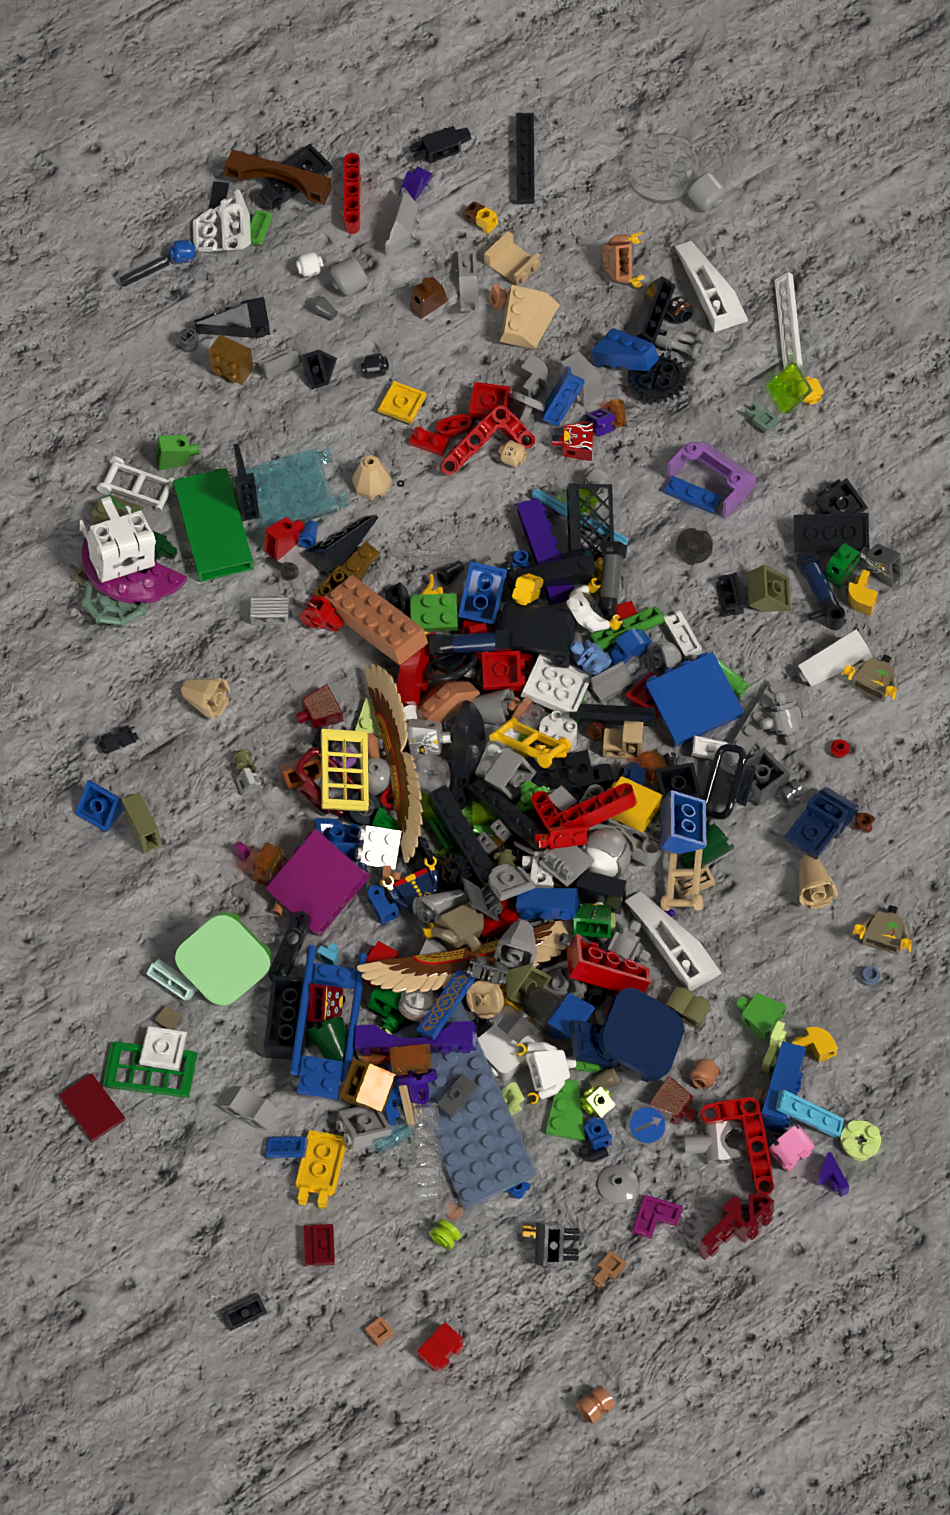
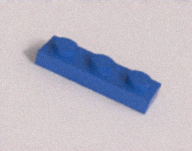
[664,476,722,514]

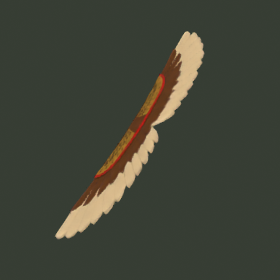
[364,664,423,863]
[357,919,574,993]

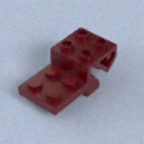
[699,1193,775,1260]

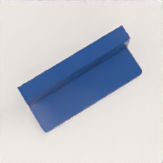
[542,366,585,426]

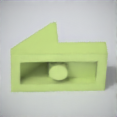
[501,1083,525,1115]

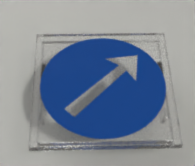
[623,1099,673,1151]

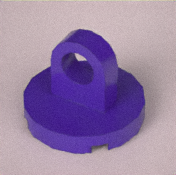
[398,1068,438,1104]

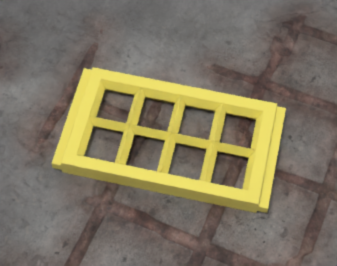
[321,729,369,812]

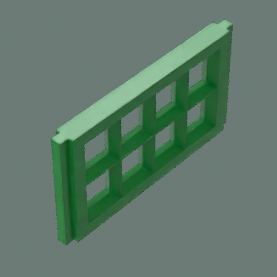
[103,1041,198,1098]

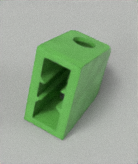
[155,435,199,471]
[736,993,786,1042]

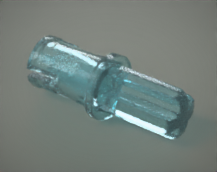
[375,1124,414,1153]

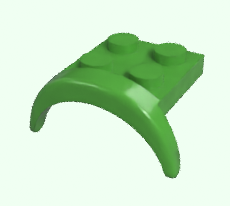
[410,593,458,632]

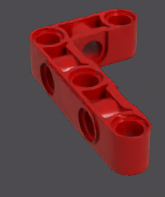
[439,406,535,475]
[701,1097,774,1196]

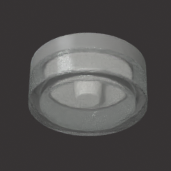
[399,989,439,1022]

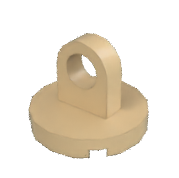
[466,979,504,1019]

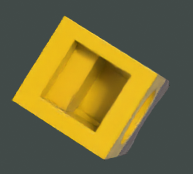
[462,202,498,234]

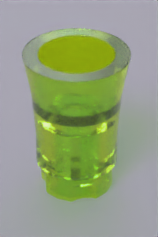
[471,801,505,826]

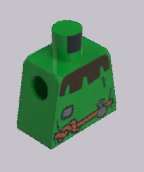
[825,543,860,589]

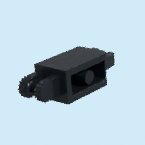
[409,126,471,163]

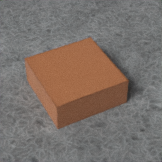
[365,1317,394,1346]

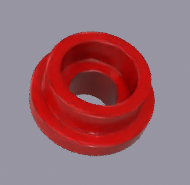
[830,739,850,758]

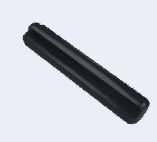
[120,256,169,287]

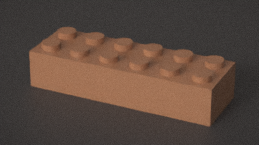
[324,575,428,665]

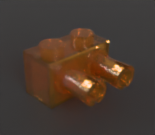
[389,1044,432,1076]

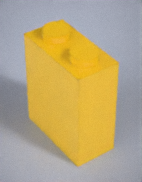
[610,776,663,833]

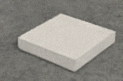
[139,1026,187,1071]

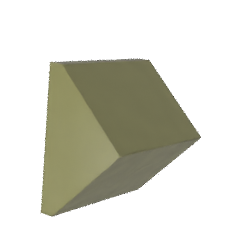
[506,964,552,1009]

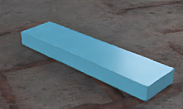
[776,1090,844,1138]

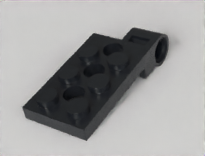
[259,144,332,209]
[529,750,615,790]

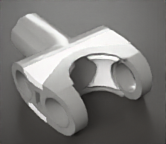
[684,1121,745,1166]

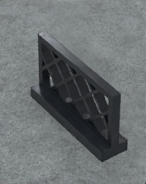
[233,443,260,522]
[566,483,614,559]
[569,703,656,727]

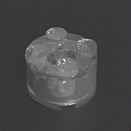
[414,755,450,794]

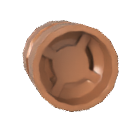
[576,1385,616,1425]

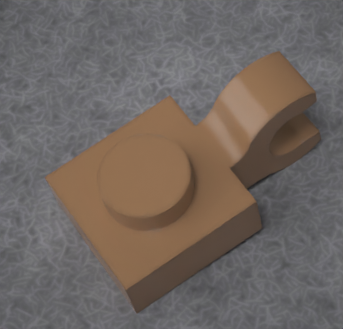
[593,1251,627,1288]

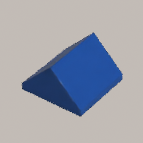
[75,780,124,832]
[547,993,595,1039]

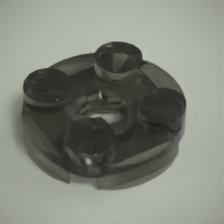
[676,528,713,565]

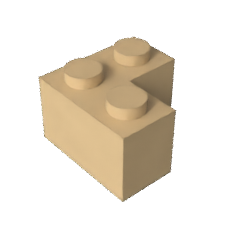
[603,721,644,760]

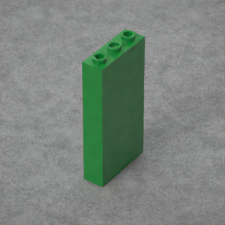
[173,468,254,582]

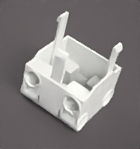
[80,496,156,583]

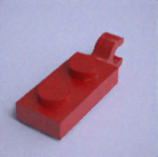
[534,823,587,849]

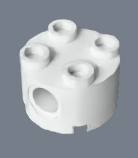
[539,711,577,754]

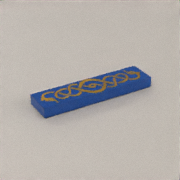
[416,970,476,1040]

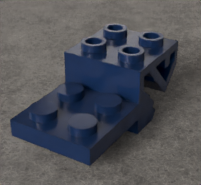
[784,787,859,859]
[569,1020,629,1070]

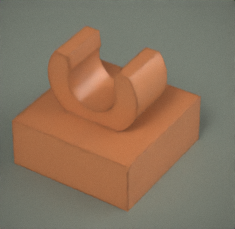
[488,284,509,310]
[507,697,533,722]
[382,865,401,892]

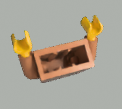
[601,232,645,288]

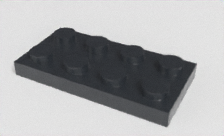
[793,513,870,553]

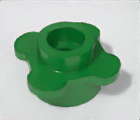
[380,1016,399,1034]

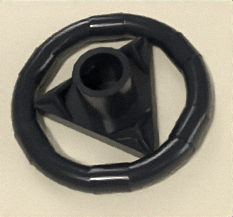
[424,652,477,682]

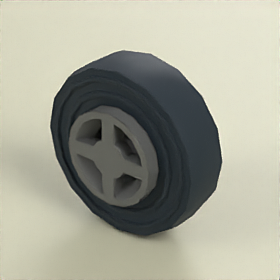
[346,792,380,826]

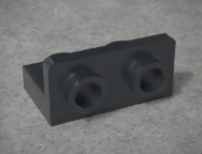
[398,836,438,874]

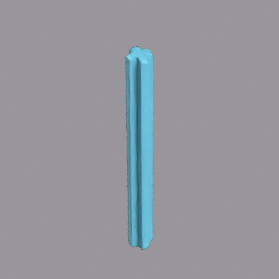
[532,488,628,545]

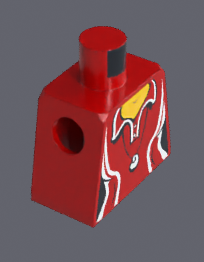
[552,422,593,461]

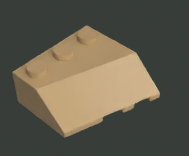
[500,285,560,350]

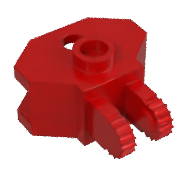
[299,595,344,632]

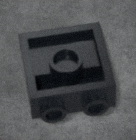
[814,478,868,514]

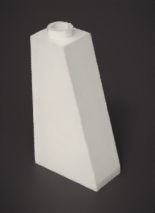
[798,629,873,687]

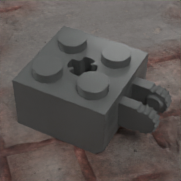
[735,747,790,806]

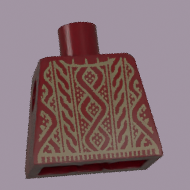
[295,684,344,729]
[648,1076,699,1125]

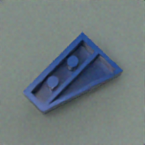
[591,328,659,371]

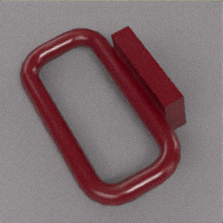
[296,748,361,817]

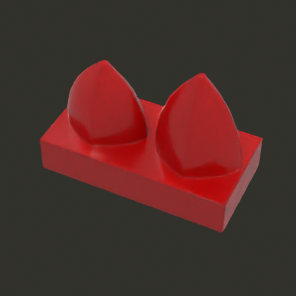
[409,426,450,456]

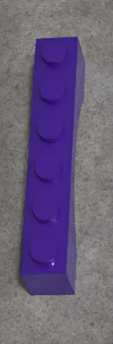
[355,1021,477,1057]

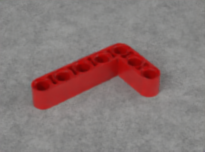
[531,783,637,833]

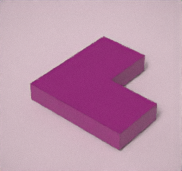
[632,1194,683,1239]

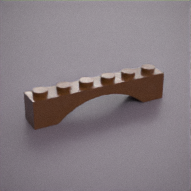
[224,149,332,205]

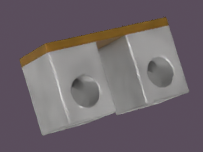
[477,819,513,855]

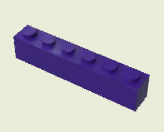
[517,498,574,605]

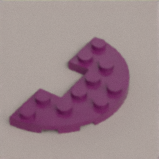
[82,537,187,604]

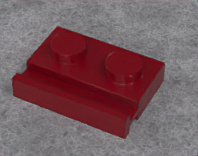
[304,1224,335,1267]

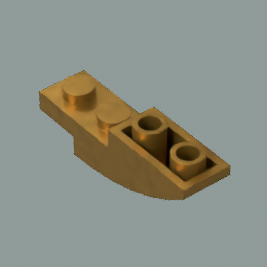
[314,541,380,597]

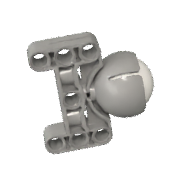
[578,784,664,879]

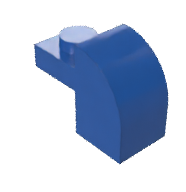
[608,629,652,665]

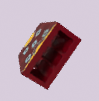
[308,983,346,1023]

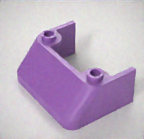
[667,442,756,519]

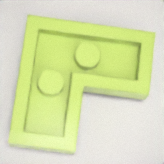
[761,1021,787,1073]

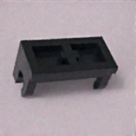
[716,572,744,617]

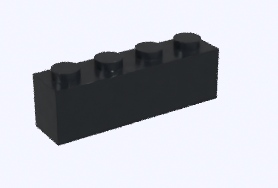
[630,276,676,344]

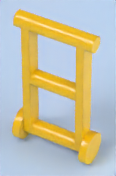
[489,717,571,768]

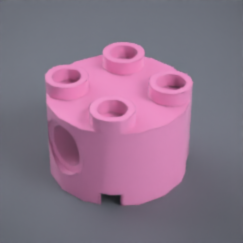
[768,1124,816,1172]

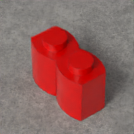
[417,1322,464,1372]

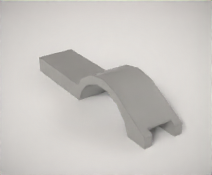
[458,250,479,312]

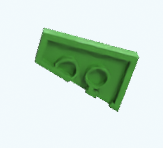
[546,1079,585,1142]

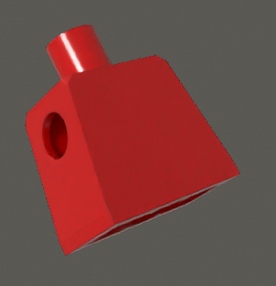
[264,517,304,562]

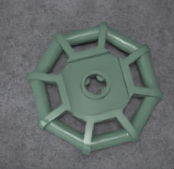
[81,579,147,627]

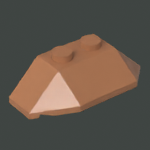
[417,681,480,727]

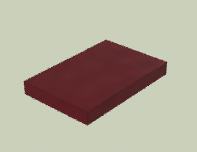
[59,1073,126,1142]

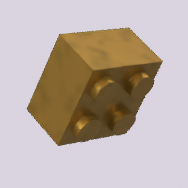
[208,334,253,385]

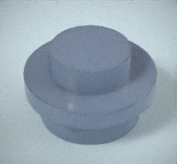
[860,966,880,985]

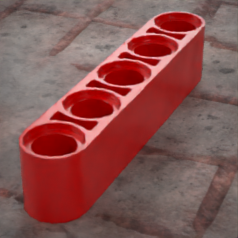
[343,153,361,234]

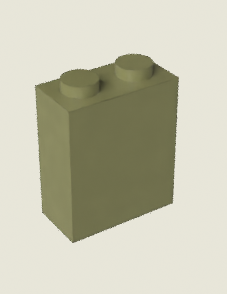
[122,792,162,854]

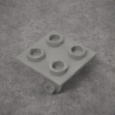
[539,846,594,887]

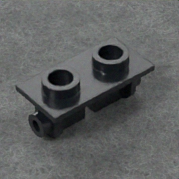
[98,725,139,754]

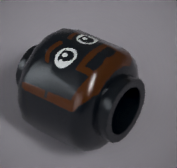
[666,296,693,323]

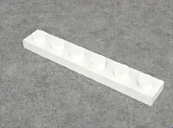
[775,272,802,373]

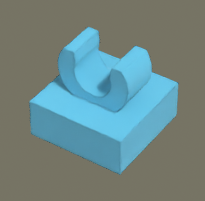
[317,942,339,966]

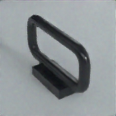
[703,744,756,820]

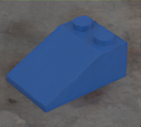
[458,561,507,626]

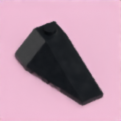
[194,297,270,338]
[303,515,378,572]
[518,548,595,587]

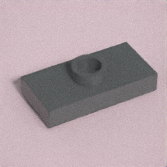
[437,1073,478,1117]

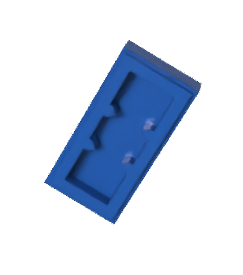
[265,1136,308,1158]

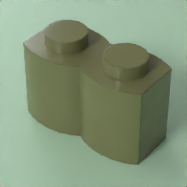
[665,986,711,1029]

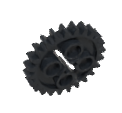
[627,353,687,404]

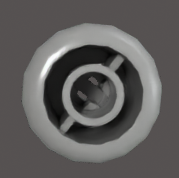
[687,172,727,212]
[330,256,369,296]

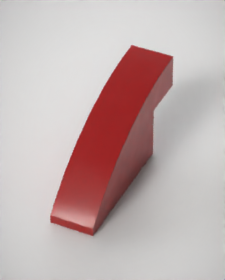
[397,638,429,707]

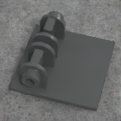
[462,878,503,921]
[466,955,509,985]

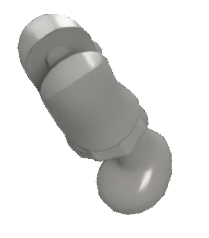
[654,326,707,360]

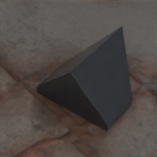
[302,349,337,390]

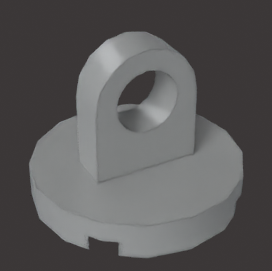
[510,391,546,424]

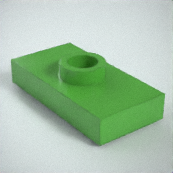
[250,210,273,246]

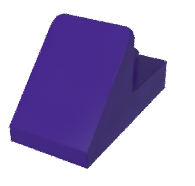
[399,166,433,201]
[586,408,615,437]
[817,1152,850,1197]

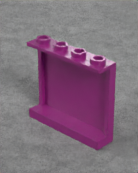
[266,829,371,936]

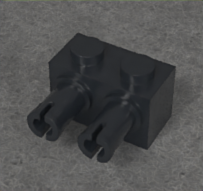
[535,1223,580,1266]

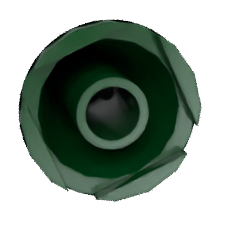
[680,819,734,869]
[306,1016,353,1063]

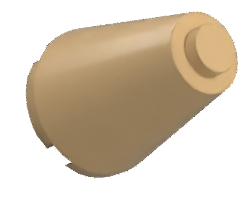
[799,854,838,909]

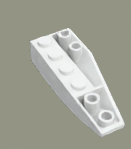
[675,241,748,332]
[625,892,721,991]

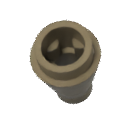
[589,1067,620,1088]

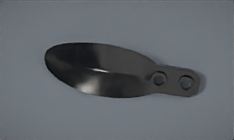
[449,700,486,811]

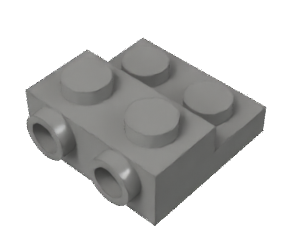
[541,960,589,1009]
[336,1107,392,1149]

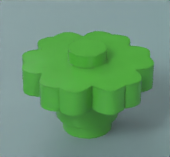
[516,781,551,814]

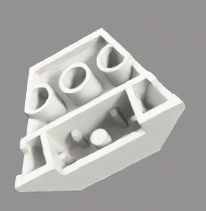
[193,189,251,252]

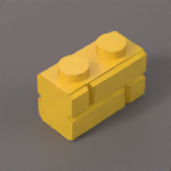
[512,573,544,605]

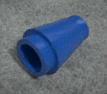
[298,520,318,548]

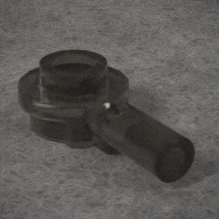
[265,557,299,580]

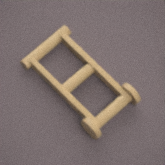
[661,840,707,911]

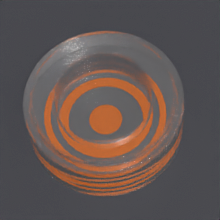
[444,1199,465,1220]

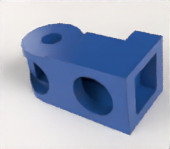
[368,885,399,925]

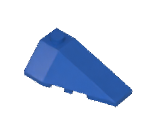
[314,818,360,859]

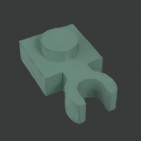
[745,402,779,433]

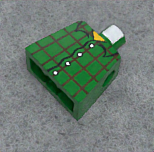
[574,902,611,938]

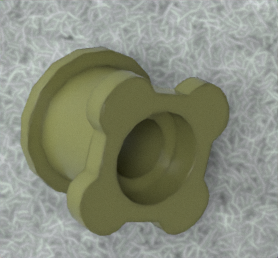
[233,749,256,774]
[494,849,516,867]

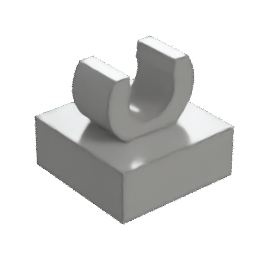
[236,768,261,795]

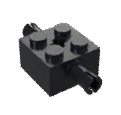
[655,752,702,801]

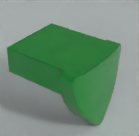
[372,807,398,830]

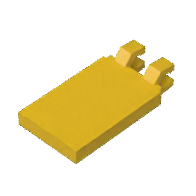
[295,1130,347,1209]

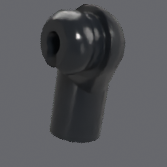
[578,1144,609,1162]

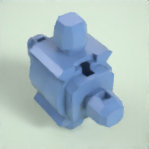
[570,639,613,676]

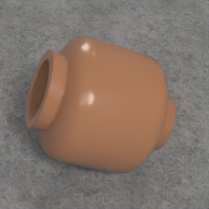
[690,1059,719,1089]

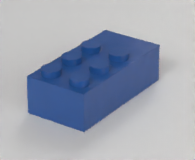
[761,1041,806,1134]

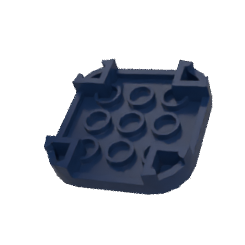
[596,988,684,1082]

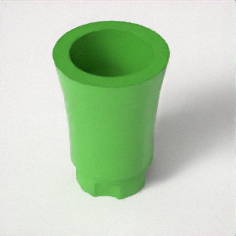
[718,659,749,698]

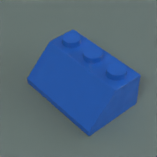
[661,790,706,854]
[516,888,581,920]

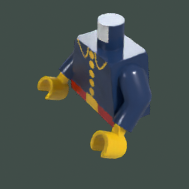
[380,856,440,914]

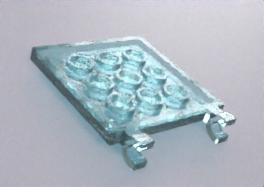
[245,448,349,529]

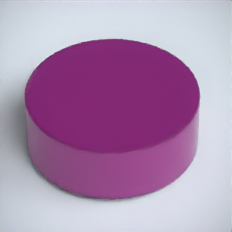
[232,841,250,861]

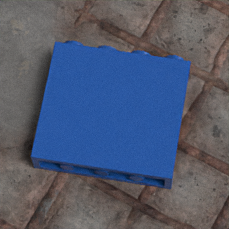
[643,652,744,748]

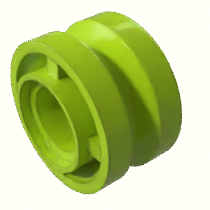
[429,1219,462,1250]

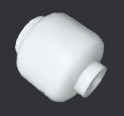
[296,252,323,277]

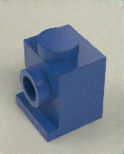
[584,1117,612,1151]

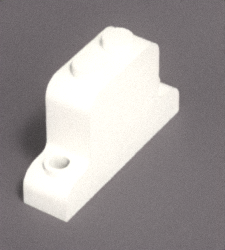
[478,1010,536,1081]

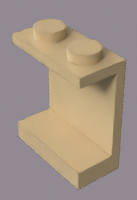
[484,231,541,286]

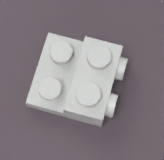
[355,825,401,869]

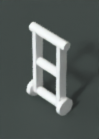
[97,456,175,511]

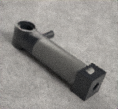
[597,541,627,621]

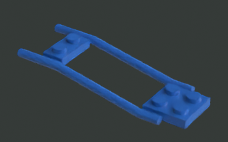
[290,945,367,1100]

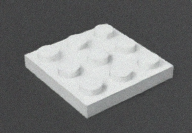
[521,652,593,719]

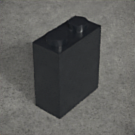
[573,870,627,915]

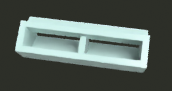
[146,959,198,1000]

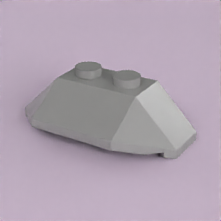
[385,188,421,256]

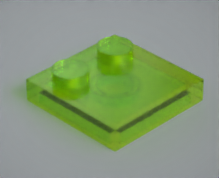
[767,362,813,414]

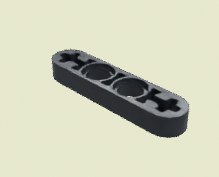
[268,911,311,981]

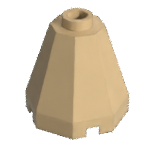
[352,455,392,500]
[181,678,230,718]

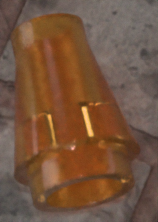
[607,399,627,427]

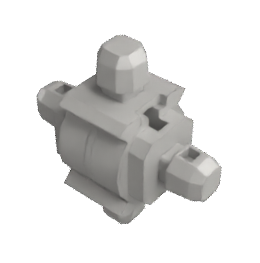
[759,691,810,745]
[598,920,651,963]

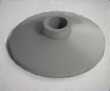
[598,1165,638,1204]

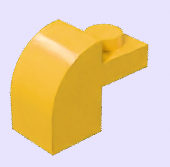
[847,569,878,616]
[792,1027,838,1063]

